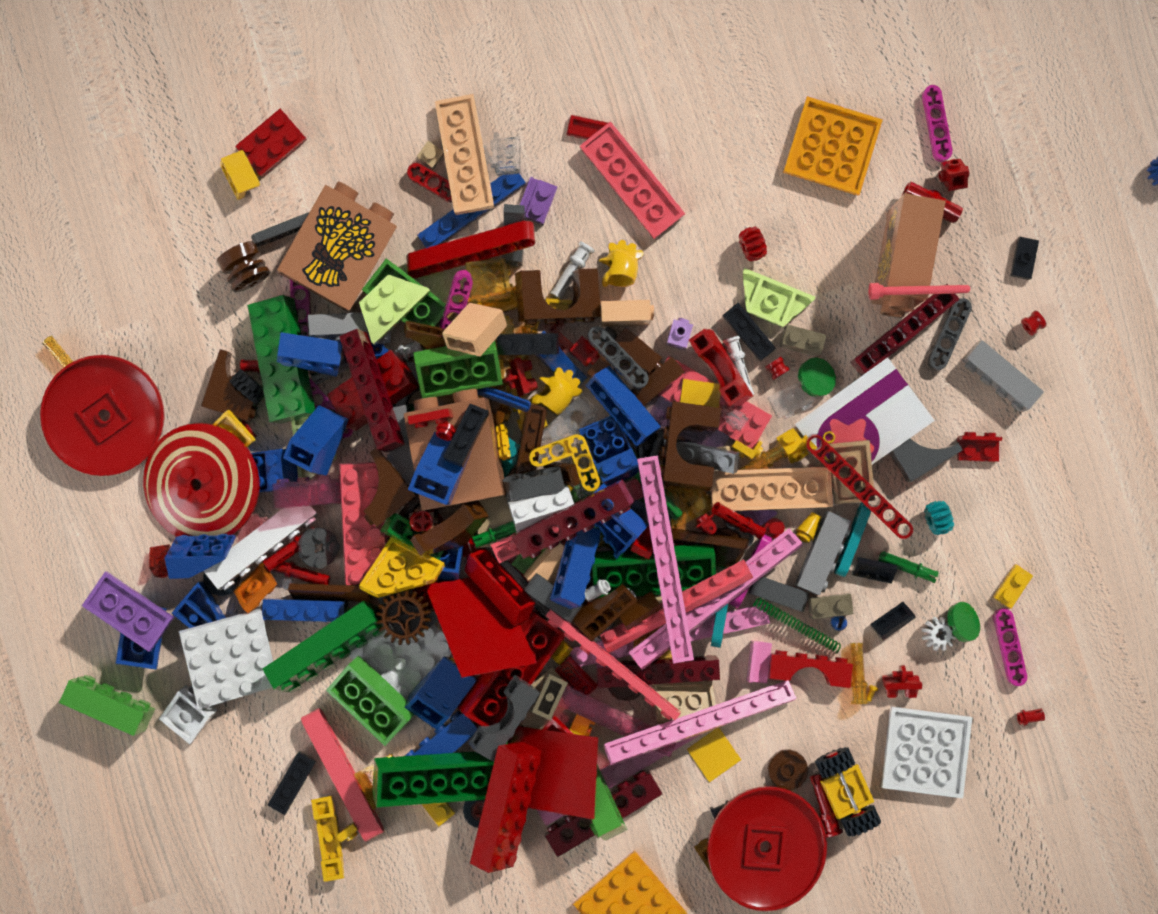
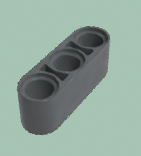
[503,467,565,501]
[524,573,583,623]
[748,577,810,612]

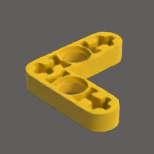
[529,434,600,491]

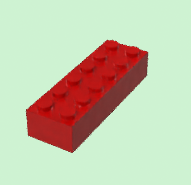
[458,610,565,726]
[470,742,542,873]

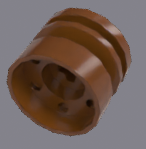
[216,241,271,292]

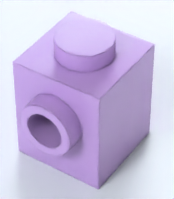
[666,318,693,350]

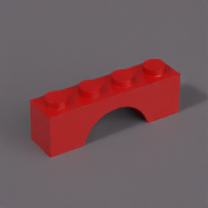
[689,328,754,408]
[768,650,853,688]

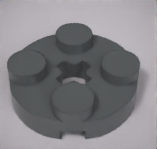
[298,527,340,569]

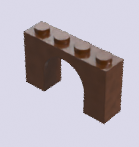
[515,268,601,325]
[660,401,721,491]

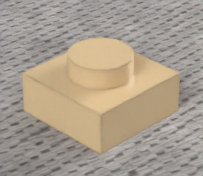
[417,141,444,169]

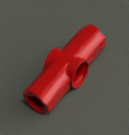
[902,181,963,224]

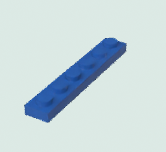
[417,167,526,248]

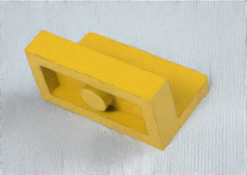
[220,150,260,200]

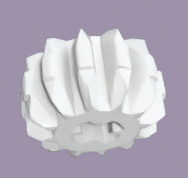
[922,617,957,651]

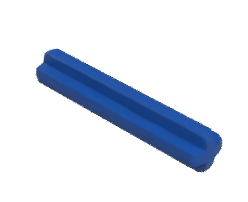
[477,387,531,412]

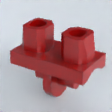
[502,357,538,397]
[882,665,923,698]

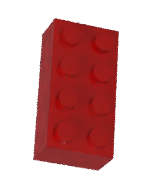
[327,350,420,431]

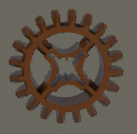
[376,590,432,645]

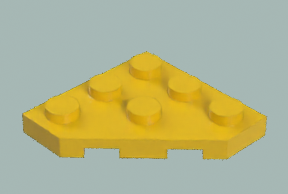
[359,537,445,598]

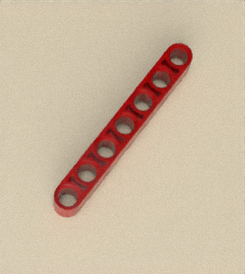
[406,221,536,278]
[805,434,913,539]

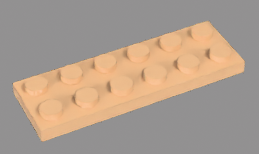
[435,94,495,215]
[711,467,833,511]

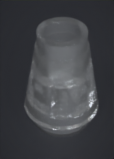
[720,404,749,432]

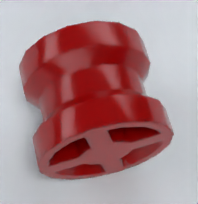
[1021,311,1047,336]
[765,356,790,380]
[409,511,433,532]

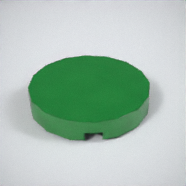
[798,357,836,398]
[947,602,980,642]

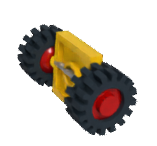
[815,747,881,837]

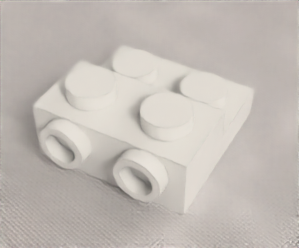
[159,685,217,744]

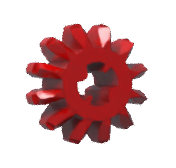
[739,226,767,262]

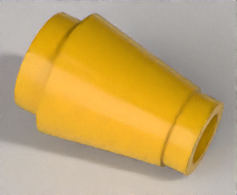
[795,512,821,543]

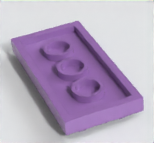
[82,571,174,652]

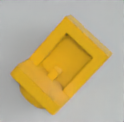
[776,428,808,464]
[730,440,763,460]

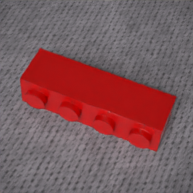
[464,548,535,626]

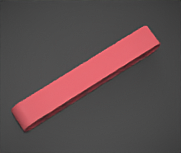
[301,708,384,842]

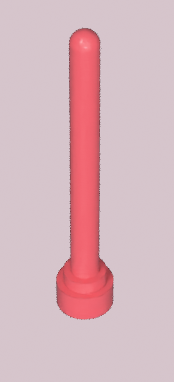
[868,283,971,300]

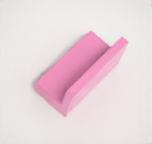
[746,640,772,684]

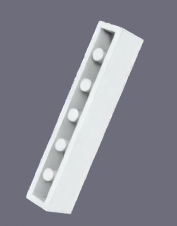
[204,494,317,590]

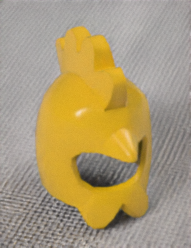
[599,240,644,287]
[529,367,582,416]

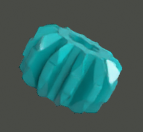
[924,500,954,535]

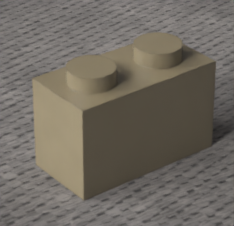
[779,325,827,357]
[808,593,854,619]
[532,673,568,721]

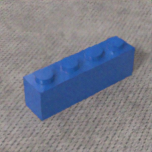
[585,365,661,447]
[550,522,601,609]
[262,598,348,622]
[404,710,479,756]

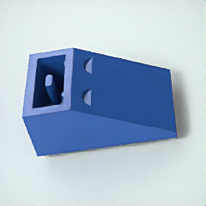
[283,405,349,476]
[579,416,639,487]
[408,431,473,505]
[251,449,299,493]
[165,534,236,579]
[405,656,477,730]

